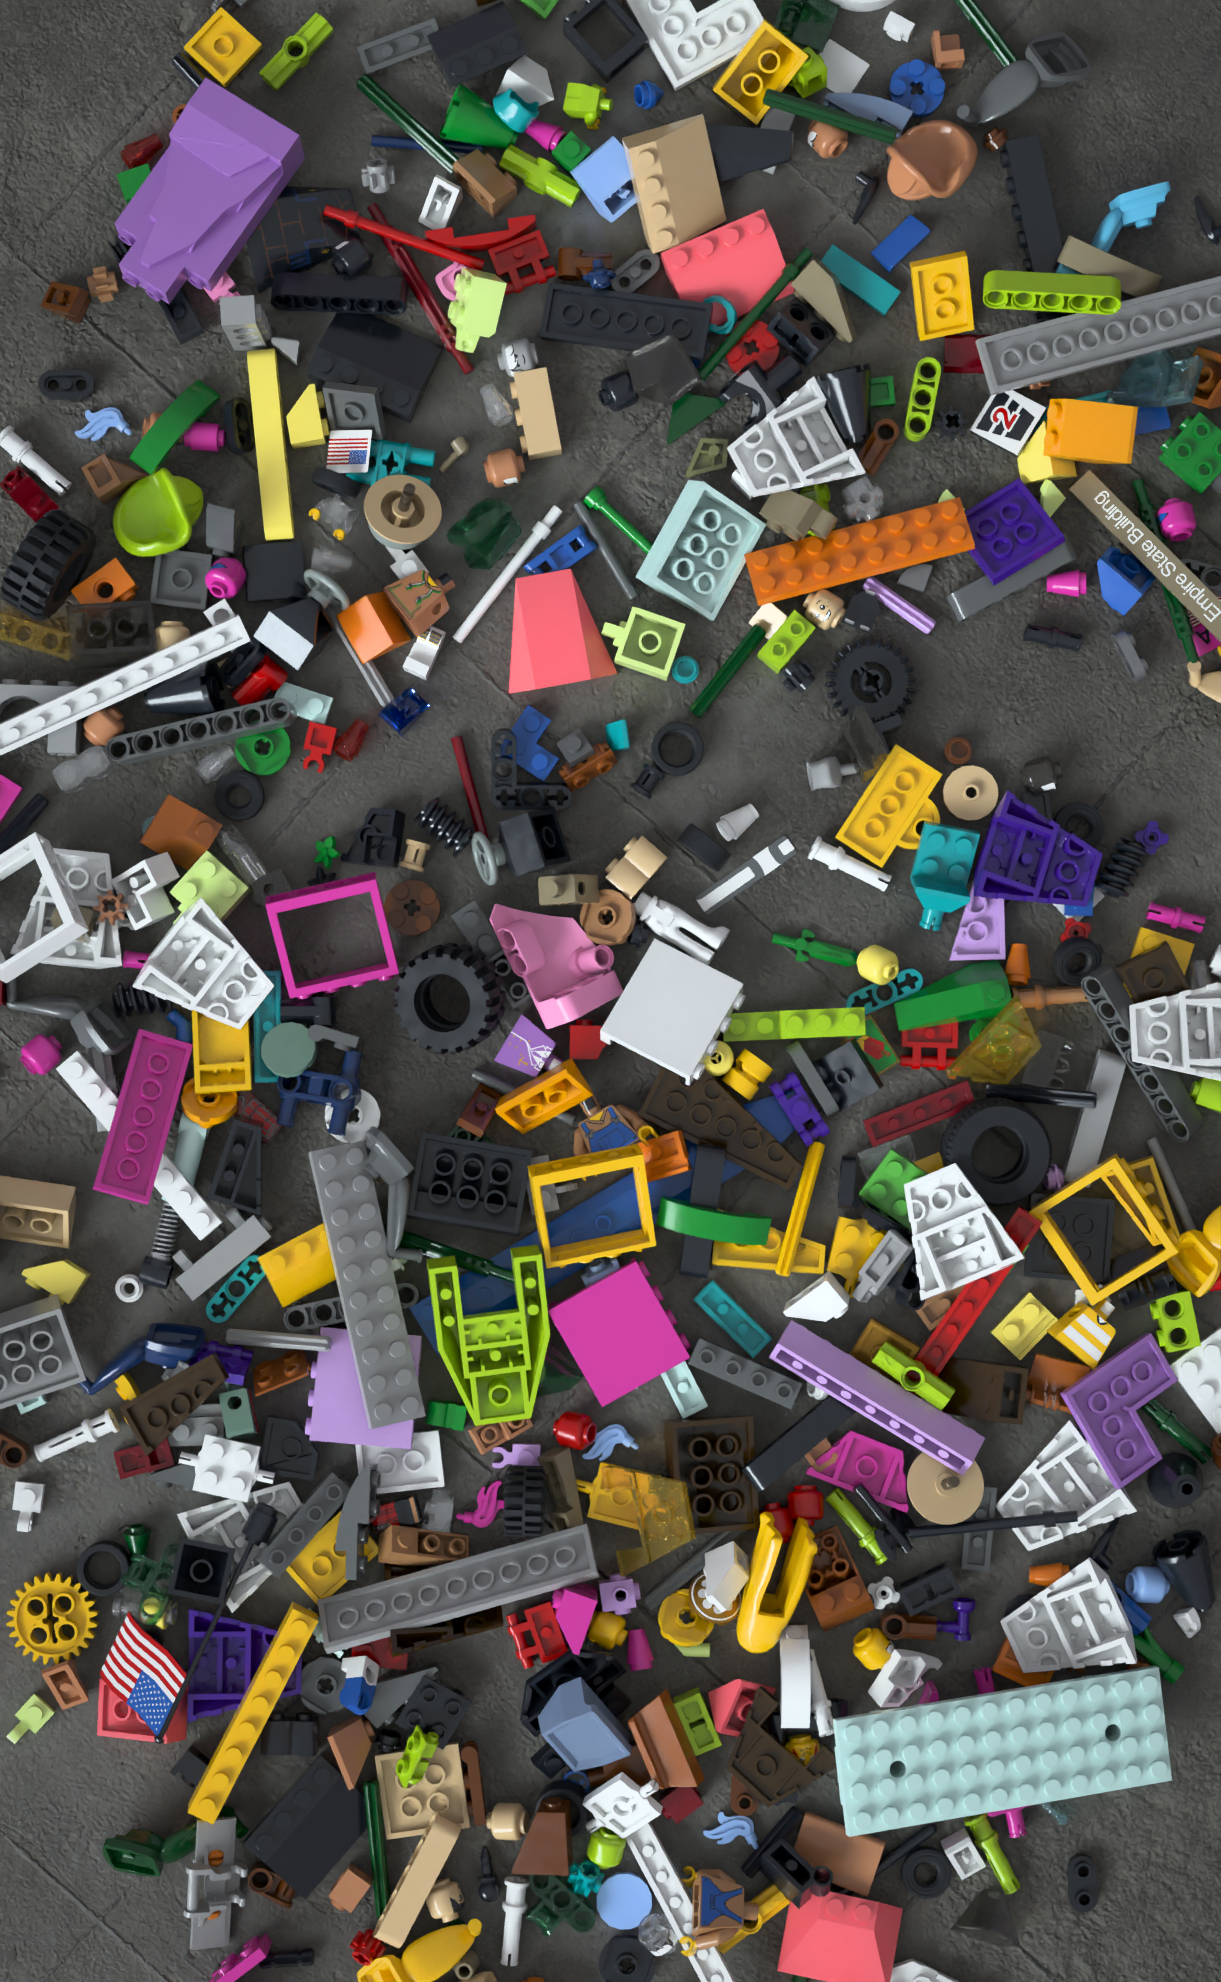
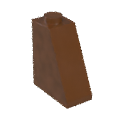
[512,1797,573,1876]

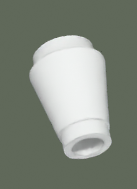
[716,803,759,841]

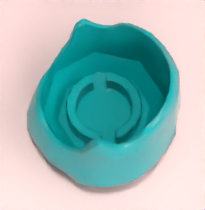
[493,88,540,133]

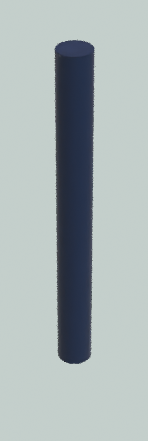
[371,135,483,154]

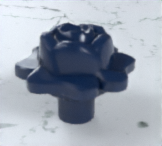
[583,259,617,289]

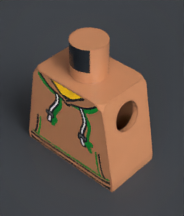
[383,570,455,637]

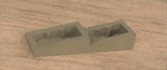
[537,1447,584,1532]

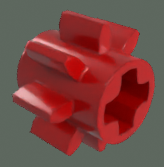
[349,1929,386,1966]

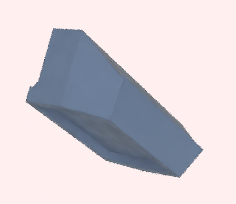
[538,1677,632,1772]

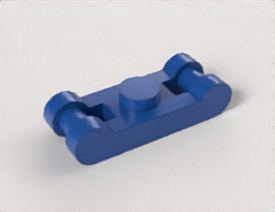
[523,525,598,575]

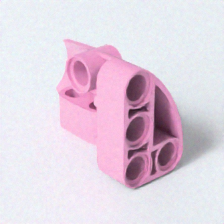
[489,904,623,1029]

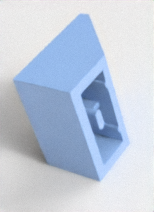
[570,136,637,223]

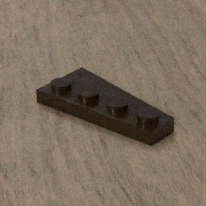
[119,1352,229,1456]

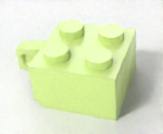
[448,267,507,353]
[601,607,686,681]
[170,851,252,924]

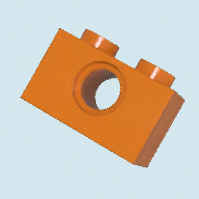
[71,557,139,621]

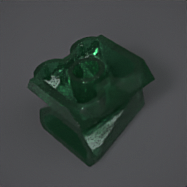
[446,498,523,570]

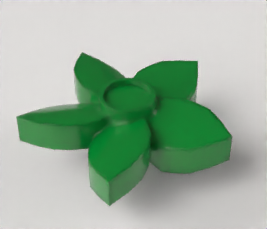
[313,836,341,870]

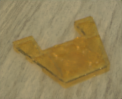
[601,1465,696,1576]

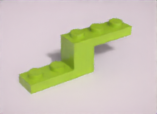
[723,1007,866,1042]

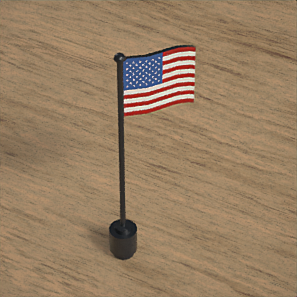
[99,1502,279,1744]

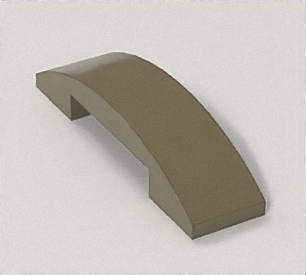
[1057,235,1162,297]

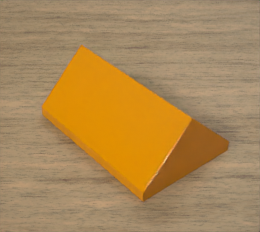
[495,1058,593,1134]

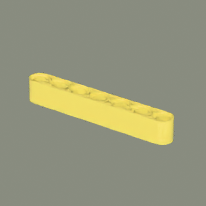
[247,348,295,541]

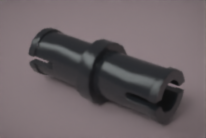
[1023,623,1082,652]

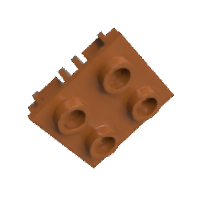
[252,1350,311,1397]
[1025,1353,1091,1415]

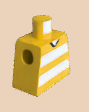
[1046,1299,1116,1369]

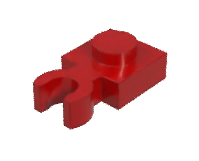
[303,721,338,773]

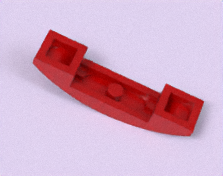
[425,215,536,253]

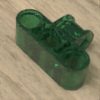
[120,1543,178,1625]
[524,1875,596,1937]

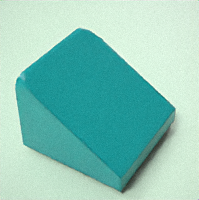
[605,719,630,752]

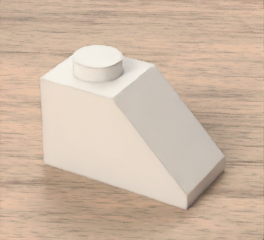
[783,1271,850,1322]

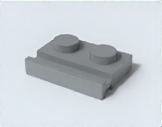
[168,1403,225,1447]

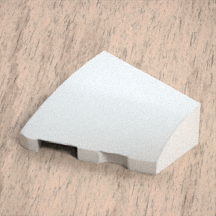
[868,1649,943,1707]

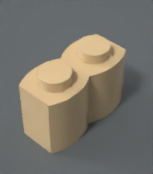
[605,836,667,901]

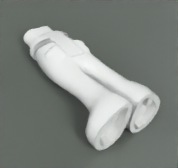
[634,892,730,965]

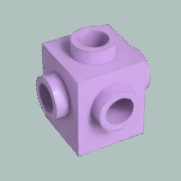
[598,1572,641,1615]

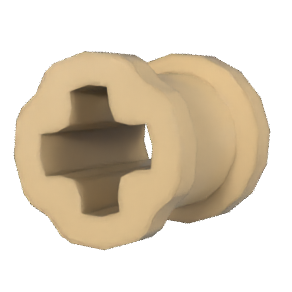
[399,839,431,873]

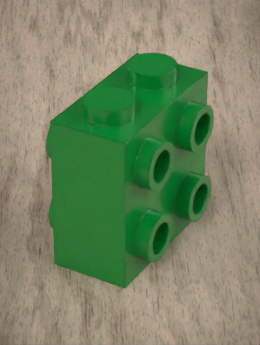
[1158,412,1221,495]

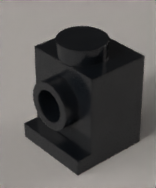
[170,1745,210,1787]

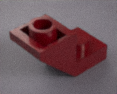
[0,466,60,523]

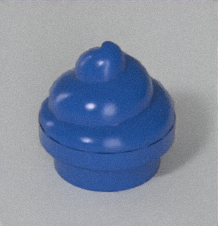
[634,80,664,109]

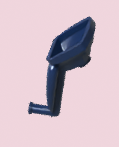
[77,1323,205,1395]

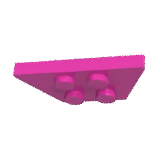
[806,1430,908,1513]

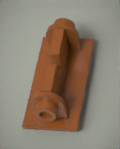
[558,742,618,791]

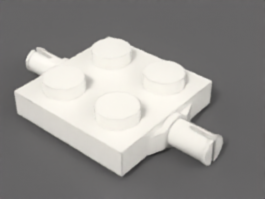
[179,1434,275,1502]
[582,1772,663,1839]

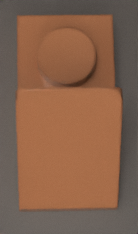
[41,1658,89,1710]

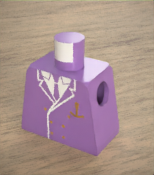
[494,1015,565,1077]

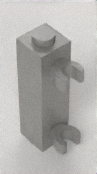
[172,1207,274,1301]

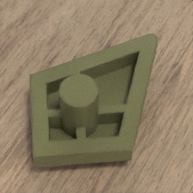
[685,438,728,478]

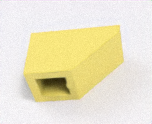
[286,384,330,449]
[21,1259,91,1305]

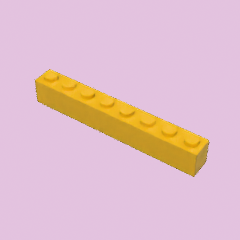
[188,1602,318,1825]

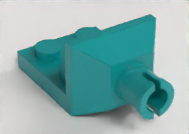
[910,821,980,931]

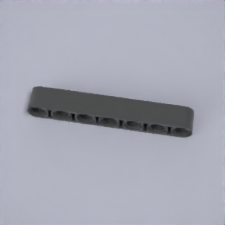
[106,697,297,765]
[1081,965,1204,1142]

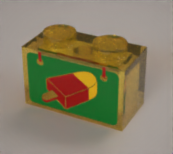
[840,1014,901,1076]

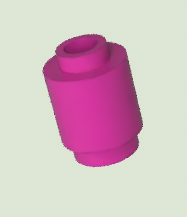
[184,422,226,452]

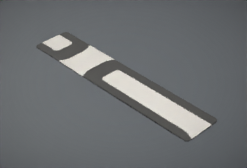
[695,836,797,915]

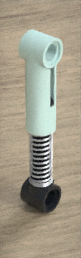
[139,1112,210,1290]

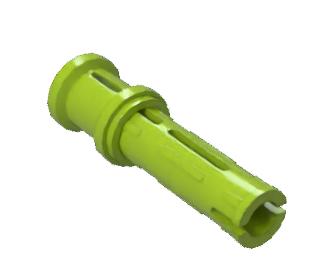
[825,1487,888,1566]
[963,1813,1021,1895]

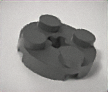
[300,1655,346,1714]

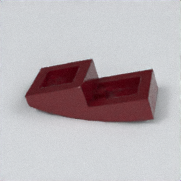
[113,1438,175,1480]

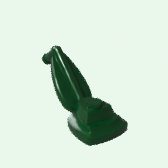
[103,1805,249,1877]

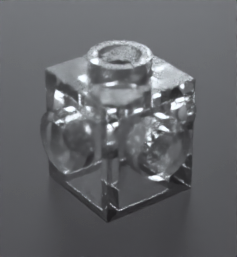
[840,475,884,523]

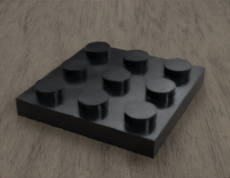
[1023,1193,1115,1283]

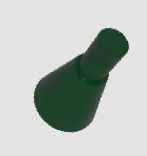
[123,1523,151,1577]

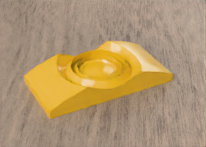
[192,1010,252,1094]

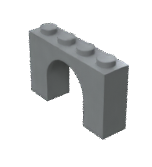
[0,679,81,756]

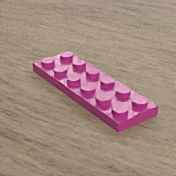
[93,1029,193,1205]

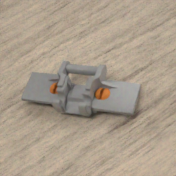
[183,1816,248,1950]

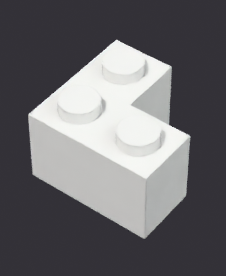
[111,852,180,931]

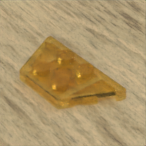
[945,995,1042,1084]

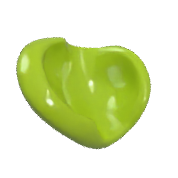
[113,468,204,557]

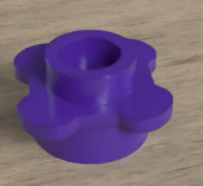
[1135,821,1169,854]

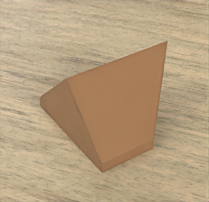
[81,453,149,505]

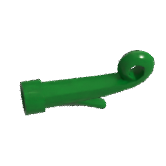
[1133,1627,1185,1685]

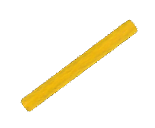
[775,1141,825,1277]

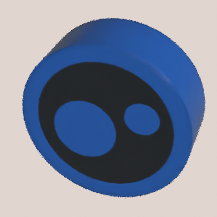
[563,1769,590,1794]

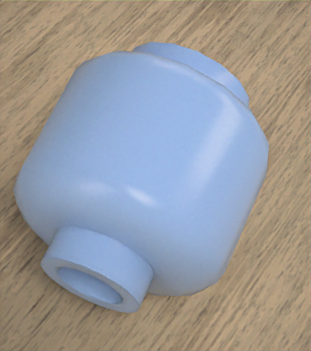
[1125,1566,1170,1603]

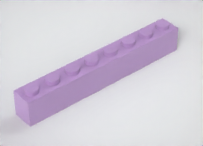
[769,1320,985,1476]

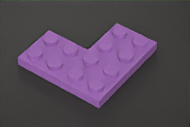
[1060,1332,1178,1489]

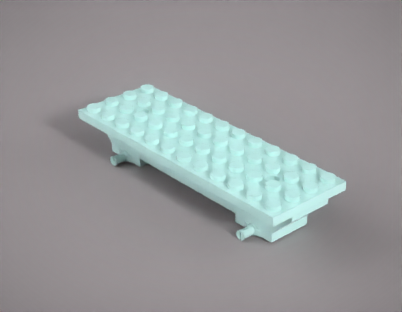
[833,1666,1172,1837]

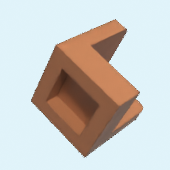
[931,30,965,71]

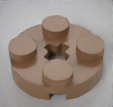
[580,889,636,946]

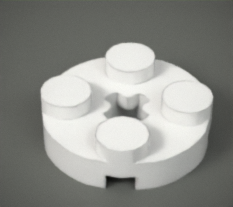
[325,1088,381,1143]

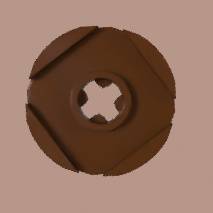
[384,880,440,936]

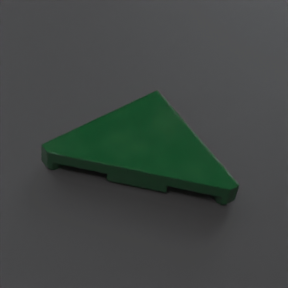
[667,392,725,445]

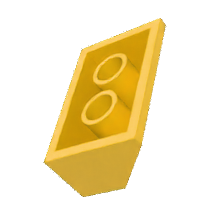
[713,19,809,125]
[257,1223,336,1308]

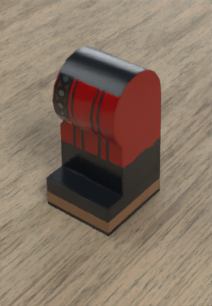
[370,1494,423,1532]

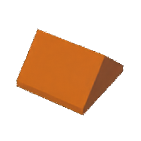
[336,592,411,665]

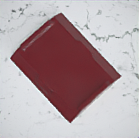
[944,334,991,374]

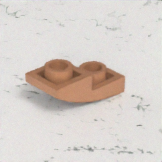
[468,1418,533,1455]

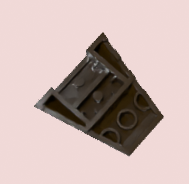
[384,1563,503,1657]

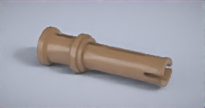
[1010,985,1089,1012]

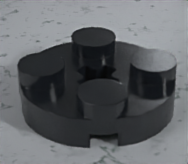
[599,1935,655,1982]

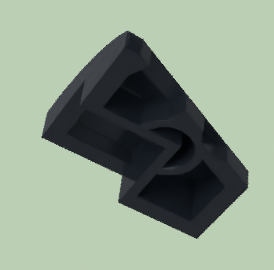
[341,808,406,868]

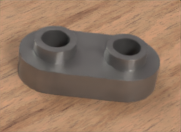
[1111,629,1149,683]

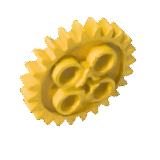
[6,1572,99,1665]

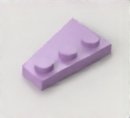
[949,879,1006,961]

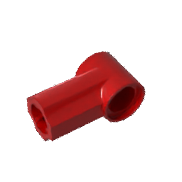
[231,654,288,706]

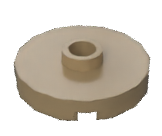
[943,765,999,821]

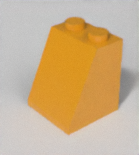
[1043,399,1138,464]

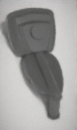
[957,32,1092,128]
[5,977,134,1056]
[365,1126,423,1263]

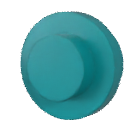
[671,656,699,684]

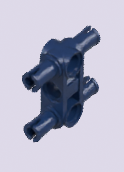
[276,1050,363,1136]

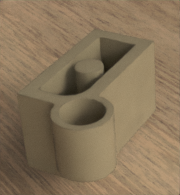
[759,490,838,541]

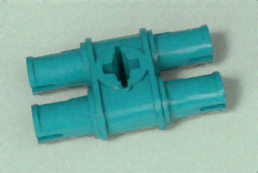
[346,438,436,487]

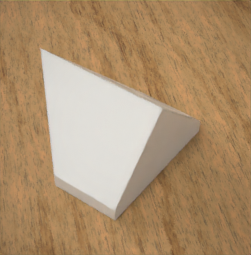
[495,55,554,106]

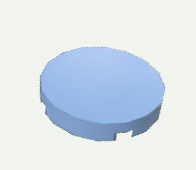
[596,1871,652,1930]

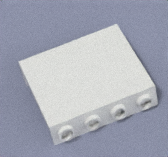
[600,939,745,1086]

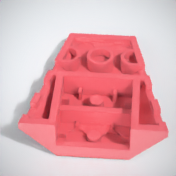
[509,569,618,693]

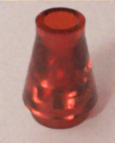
[120,133,163,169]
[333,719,370,762]

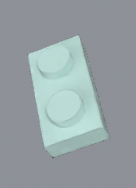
[274,682,334,725]
[661,1361,708,1419]

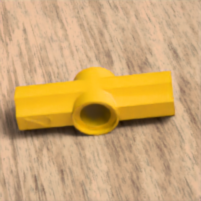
[717,1883,790,1954]

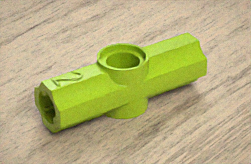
[259,13,334,91]
[499,144,582,208]
[871,1341,955,1411]

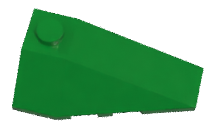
[894,960,1013,1031]

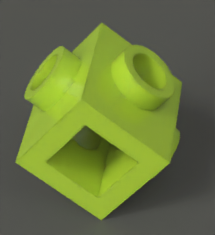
[788,46,827,99]

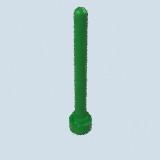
[583,485,653,554]

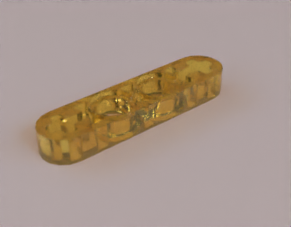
[0,613,91,663]

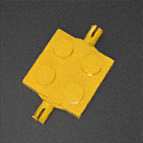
[825,1216,887,1298]
[576,1461,669,1531]

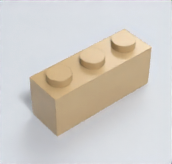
[509,367,562,460]

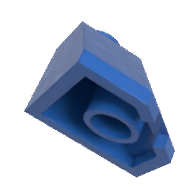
[1097,547,1156,616]

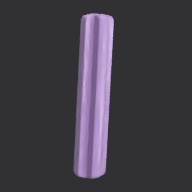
[862,576,936,634]

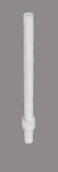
[452,505,562,644]

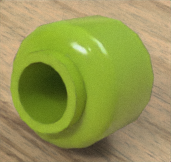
[587,1826,626,1869]

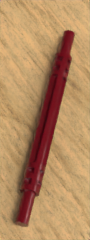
[367,203,474,375]

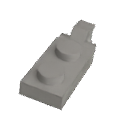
[852,1229,914,1303]

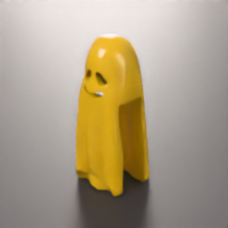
[736,1512,818,1653]

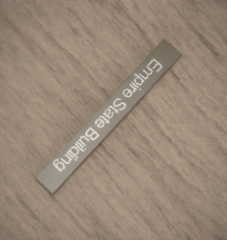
[1069,470,1221,643]

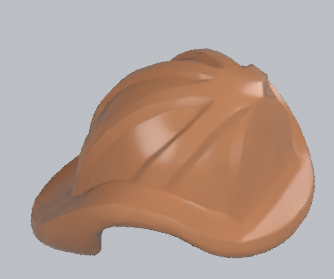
[886,120,978,201]

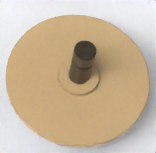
[907,1452,984,1525]

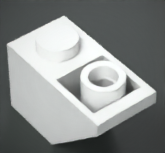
[703,1541,749,1612]

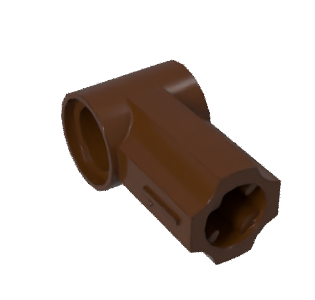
[557,247,612,281]
[857,419,899,476]
[879,1610,937,1640]

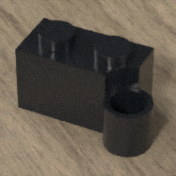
[886,1234,925,1311]
[759,1837,833,1909]

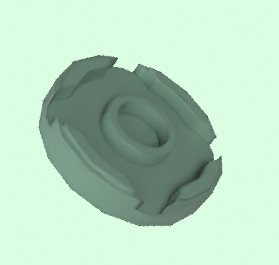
[261,1022,317,1078]

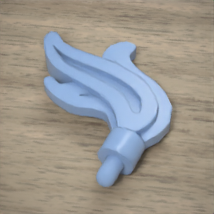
[75,407,132,441]
[582,1424,639,1461]
[703,1811,759,1850]

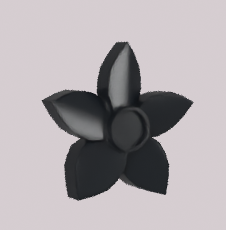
[307,866,337,886]

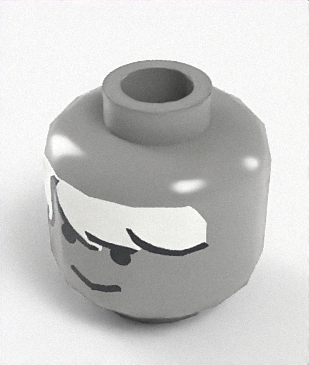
[497,338,539,377]

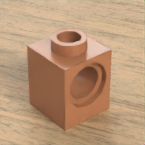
[328,1862,373,1913]

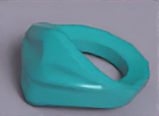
[703,295,737,334]

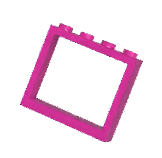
[265,872,399,999]

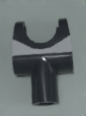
[717,354,802,433]

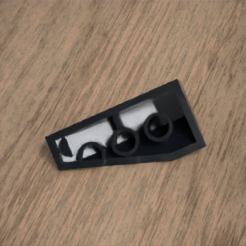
[705,123,794,183]

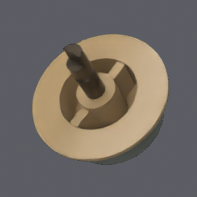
[364,475,442,550]

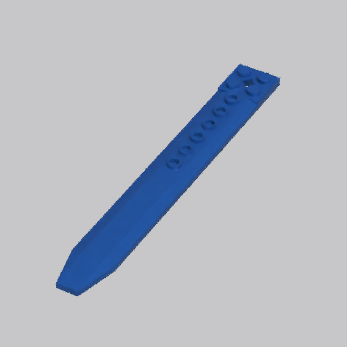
[409,1089,796,1356]

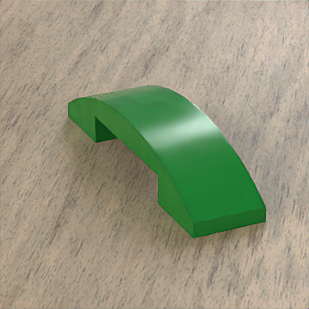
[130,379,221,475]
[656,1196,772,1245]

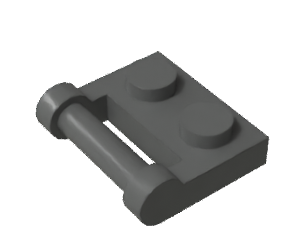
[308,1025,363,1052]

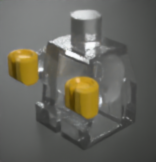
[309,494,359,541]

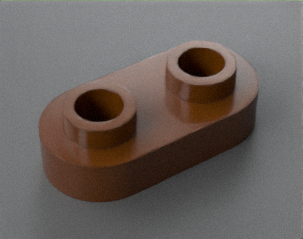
[730,1775,759,1816]

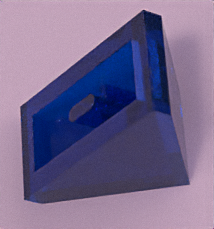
[378,687,430,737]

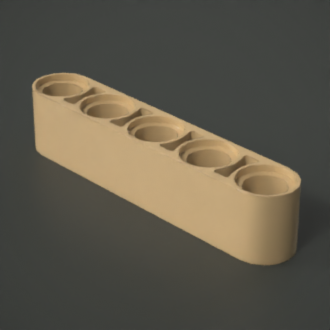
[373,1813,461,1949]

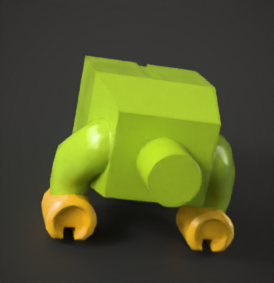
[563,82,613,130]

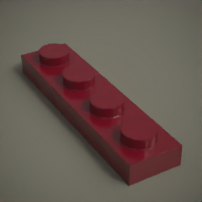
[862,1080,975,1147]

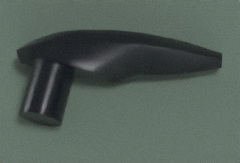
[852,171,880,225]
[1195,196,1221,245]
[1089,1517,1120,1570]

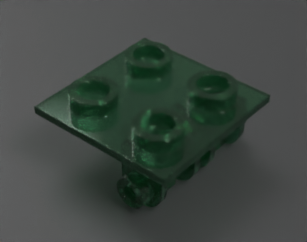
[773,0,840,53]

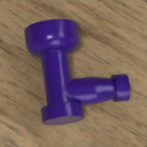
[937,1597,975,1641]

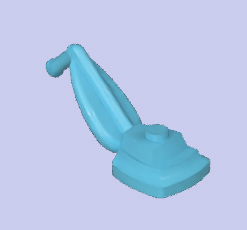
[1055,181,1171,275]

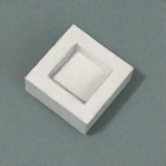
[883,11,915,42]

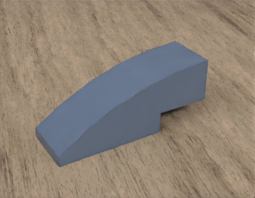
[823,93,913,138]

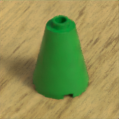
[439,83,519,150]

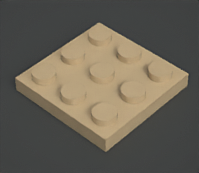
[375,1741,470,1840]

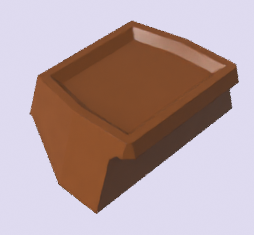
[628,1688,705,1789]

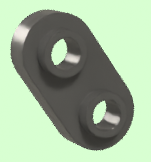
[611,249,660,293]

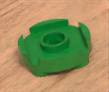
[235,720,292,776]

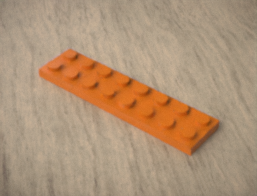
[744,497,975,606]

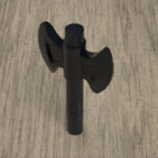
[853,1482,916,1562]

